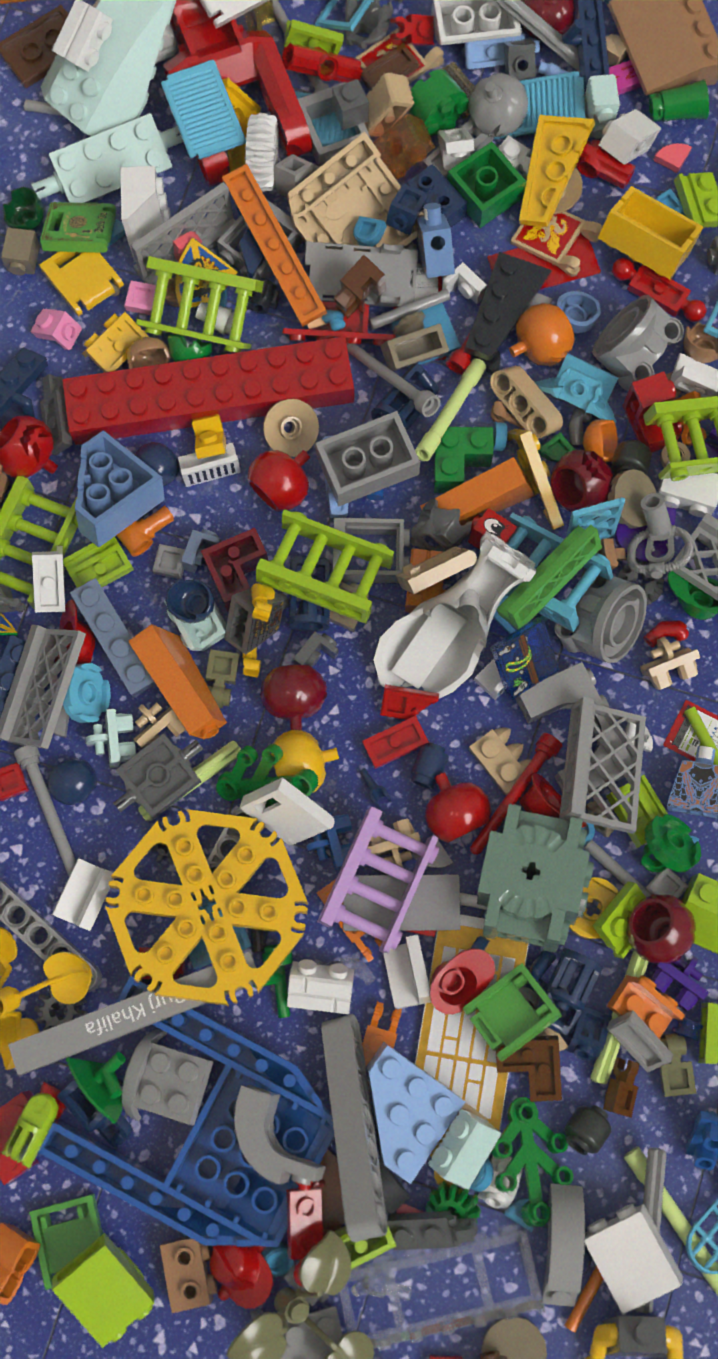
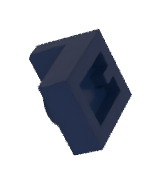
[386,183,429,235]
[566,1006,612,1061]

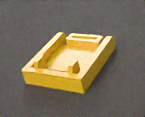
[39,252,124,317]

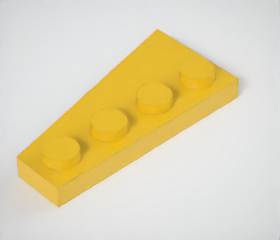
[519,115,595,227]

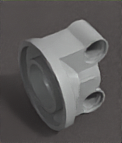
[592,295,684,391]
[555,575,647,663]

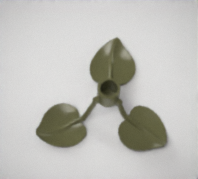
[226,1230,374,1359]

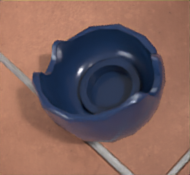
[135,442,179,487]
[165,578,215,624]
[48,758,97,805]

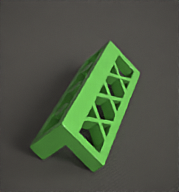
[496,525,602,631]

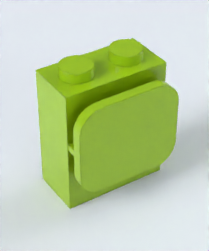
[52,1233,155,1348]

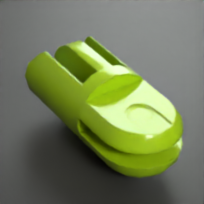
[2,1093,58,1168]

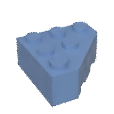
[75,430,165,548]

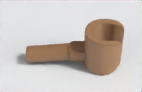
[491,401,524,429]

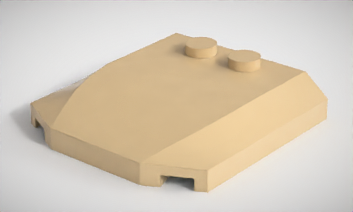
[287,131,424,252]

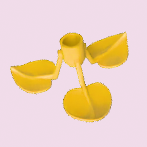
[0,927,92,1070]

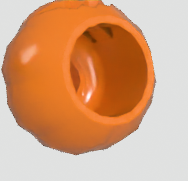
[509,303,575,366]

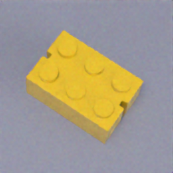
[598,186,704,279]

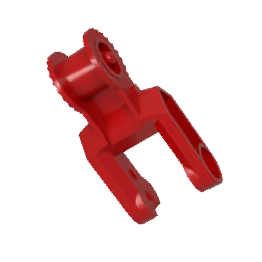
[163,0,312,187]

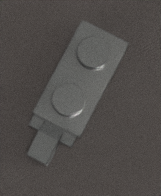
[40,374,73,455]
[387,1211,478,1250]

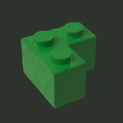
[434,427,493,493]

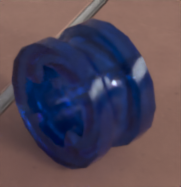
[672,1018,703,1041]

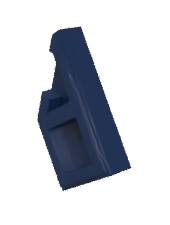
[239,228,265,279]

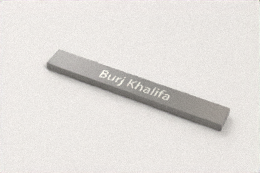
[8,951,256,1076]

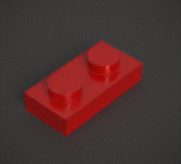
[362,716,429,769]

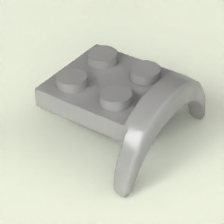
[122,1028,213,1125]
[251,1306,343,1359]

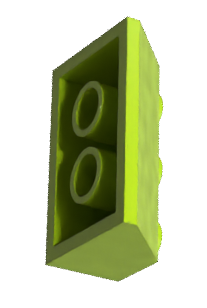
[681,873,718,955]

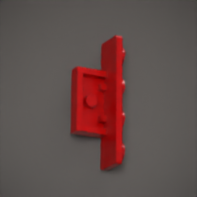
[283,301,396,345]

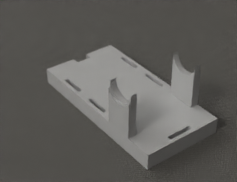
[304,241,418,308]

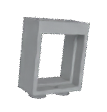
[298,82,370,167]
[217,199,304,280]
[333,518,410,583]

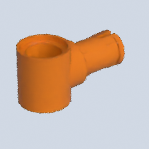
[116,506,174,557]

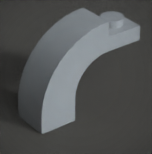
[235,1085,326,1185]
[542,1183,585,1307]

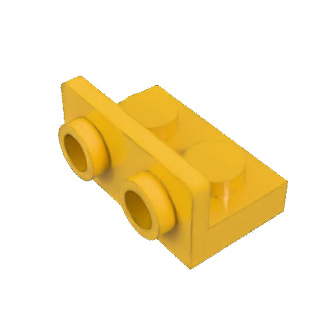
[82,312,149,373]

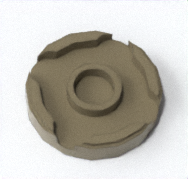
[608,469,656,529]
[481,1315,547,1359]

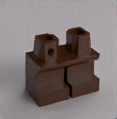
[334,255,386,319]

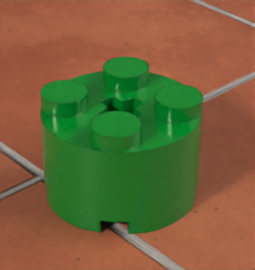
[407,69,470,136]

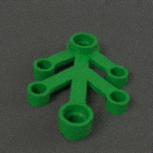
[216,744,318,808]
[491,1097,573,1227]

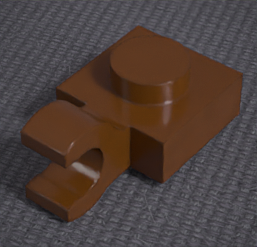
[603,1057,639,1118]

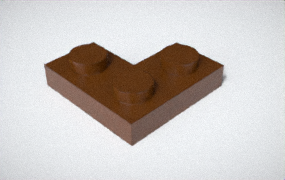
[496,1035,562,1102]

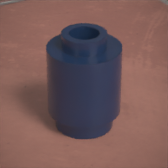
[411,742,449,789]

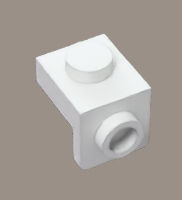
[478,1153,524,1209]

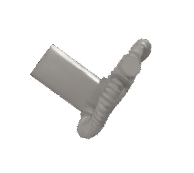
[627,493,694,579]

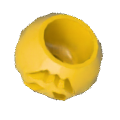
[271,730,339,793]

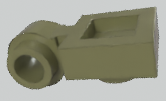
[205,649,240,709]
[659,1033,697,1097]

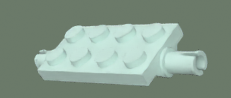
[31,113,184,203]

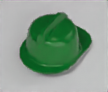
[668,566,718,620]

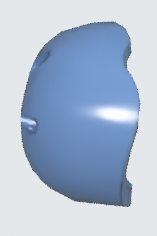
[556,291,601,334]

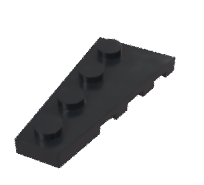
[464,252,552,361]

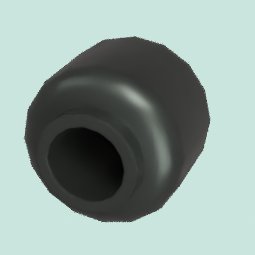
[611,440,652,476]
[564,1105,612,1155]

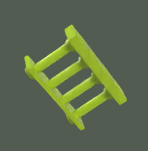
[136,256,264,353]
[643,396,718,481]
[0,476,78,609]
[256,509,395,624]

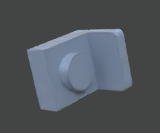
[181,529,221,573]

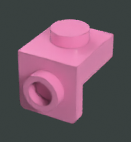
[30,308,82,350]

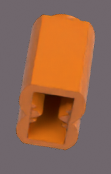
[0,1222,40,1305]

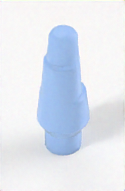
[538,61,568,76]

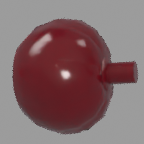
[521,0,575,41]
[550,449,613,512]
[260,665,327,731]
[627,894,696,964]

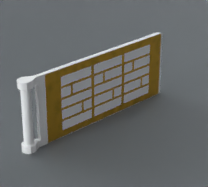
[415,893,529,1133]

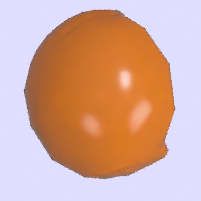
[583,419,618,462]

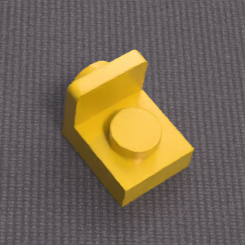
[192,414,226,459]

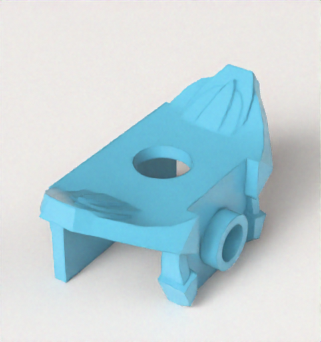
[535,353,619,423]

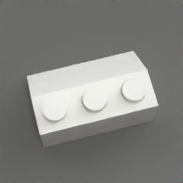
[432,0,522,45]
[120,166,171,262]

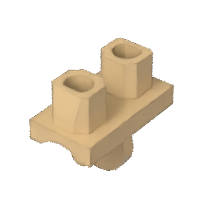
[640,637,700,690]
[133,703,186,748]
[367,818,421,868]

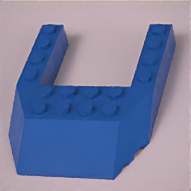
[38,976,334,1247]

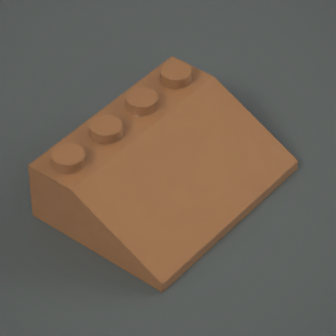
[608,0,718,95]

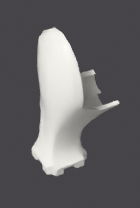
[373,531,536,699]

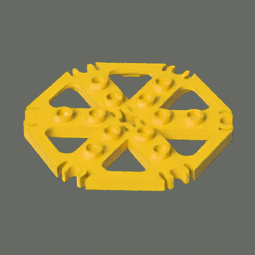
[105,809,308,1006]

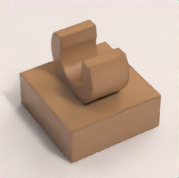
[597,538,626,570]

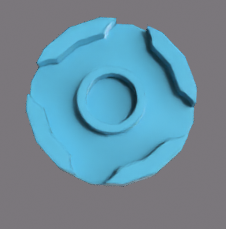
[52,663,111,723]

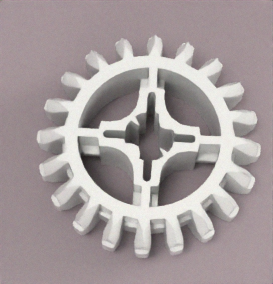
[245,113,279,192]

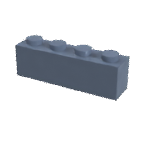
[70,578,156,698]

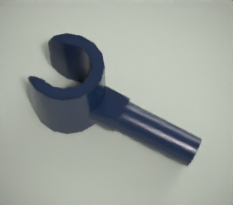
[360,768,392,809]

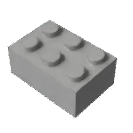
[315,411,420,507]

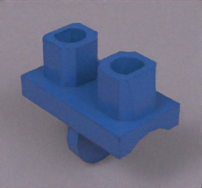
[306,812,352,871]
[686,1111,718,1170]

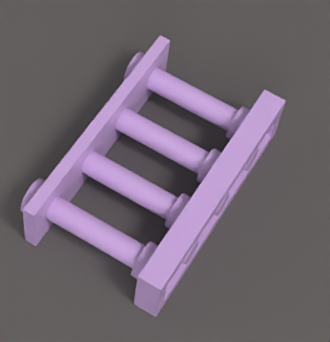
[317,806,439,953]

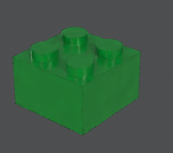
[447,141,526,228]

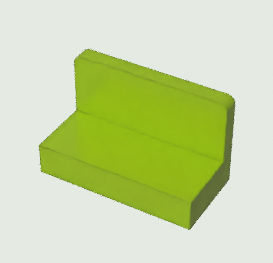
[284,19,344,54]

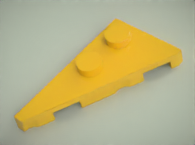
[222,78,261,172]
[507,429,564,530]

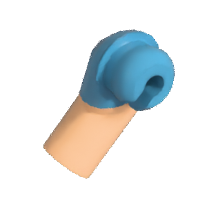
[307,310,345,331]

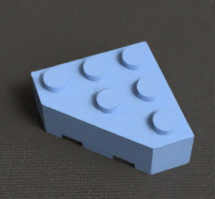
[366,1042,465,1184]

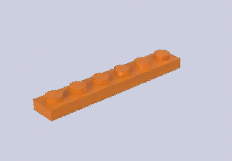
[222,163,327,327]

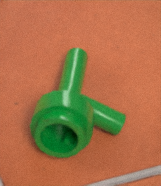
[253,944,293,1018]

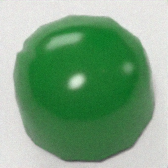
[167,335,212,362]

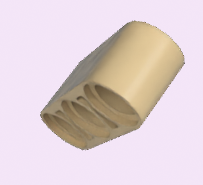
[490,365,563,438]

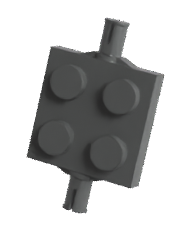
[113,733,203,819]

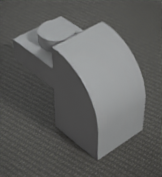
[274,154,320,198]

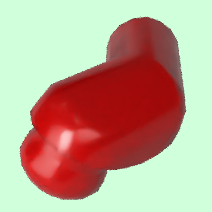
[643,620,689,648]

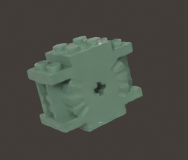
[477,804,594,953]

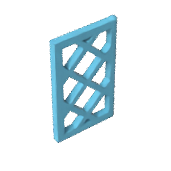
[566,497,625,540]

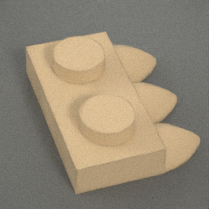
[469,728,531,796]

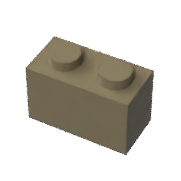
[381,323,449,372]

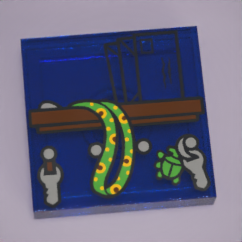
[490,618,559,700]

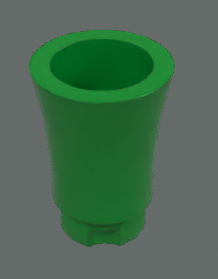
[648,79,709,122]

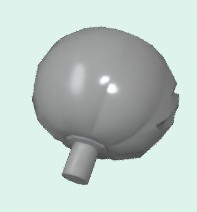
[468,73,528,137]

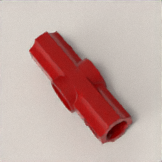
[282,43,362,83]
[576,140,636,189]

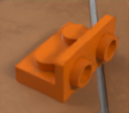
[606,975,685,1039]

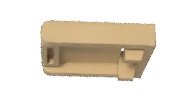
[396,546,477,594]

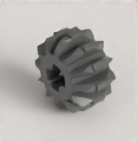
[34,987,89,1031]

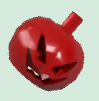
[0,415,58,478]
[248,450,311,512]
[425,772,492,843]

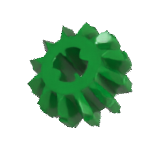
[425,1181,481,1223]

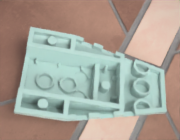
[41,0,176,136]

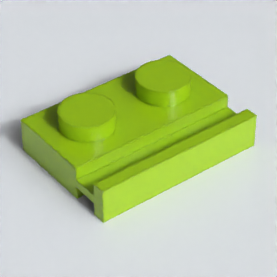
[674,172,718,228]
[63,536,134,588]
[606,775,668,848]
[593,881,646,959]

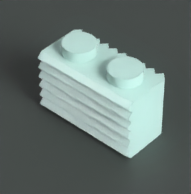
[585,74,620,138]
[429,1109,502,1190]

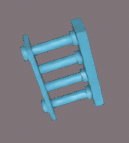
[472,512,614,632]

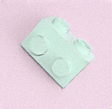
[164,600,227,651]

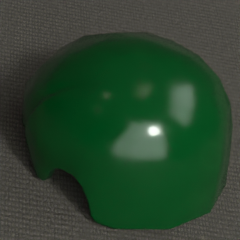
[3,187,44,230]

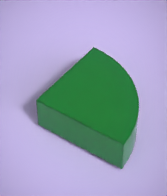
[538,433,575,462]

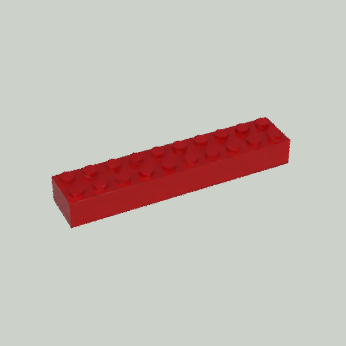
[62,336,354,445]

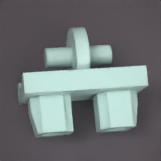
[86,709,136,768]

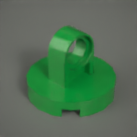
[641,814,701,872]

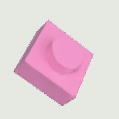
[124,281,156,315]

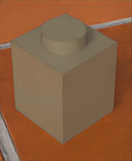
[1,227,40,275]

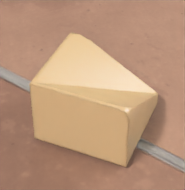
[606,34,628,66]

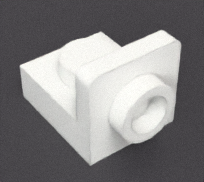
[442,263,487,304]

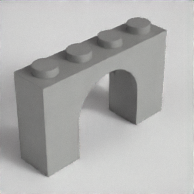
[515,662,633,794]

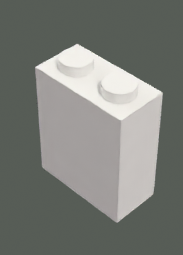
[584,1204,683,1314]

